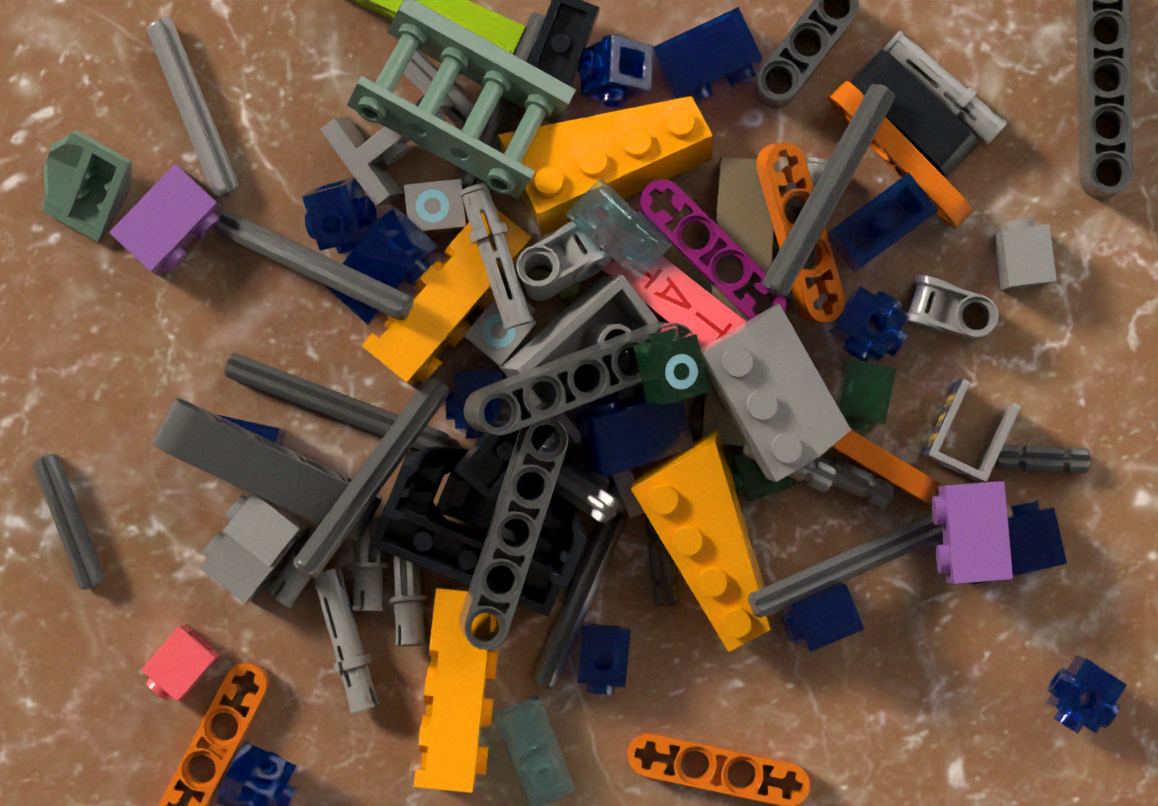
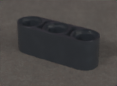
[849,50,979,178]

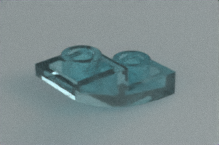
[565,178,673,279]
[494,695,576,806]

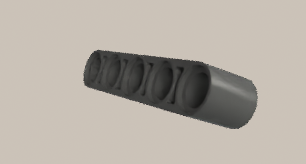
[1076,0,1133,199]
[464,322,696,436]
[152,398,383,541]
[459,417,569,650]

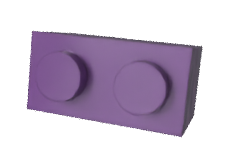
[109,163,224,276]
[932,481,1013,584]

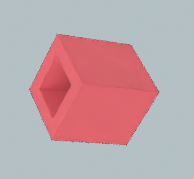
[141,624,222,702]

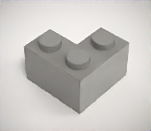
[200,494,310,604]

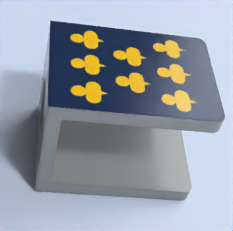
[920,379,1021,483]

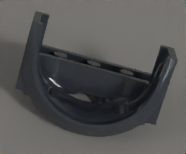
[369,446,587,617]

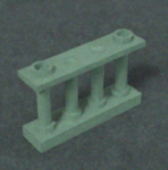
[347,0,576,199]

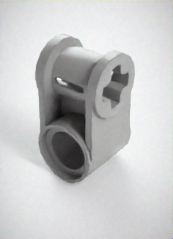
[516,218,612,301]
[901,274,999,341]

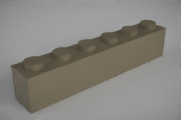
[700,157,786,447]

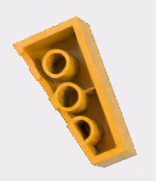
[498,96,713,236]
[361,207,533,387]
[631,429,772,652]
[414,587,498,793]

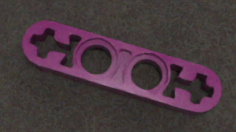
[640,179,787,321]

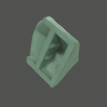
[42,130,132,242]

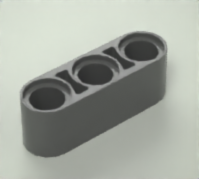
[755,0,859,108]

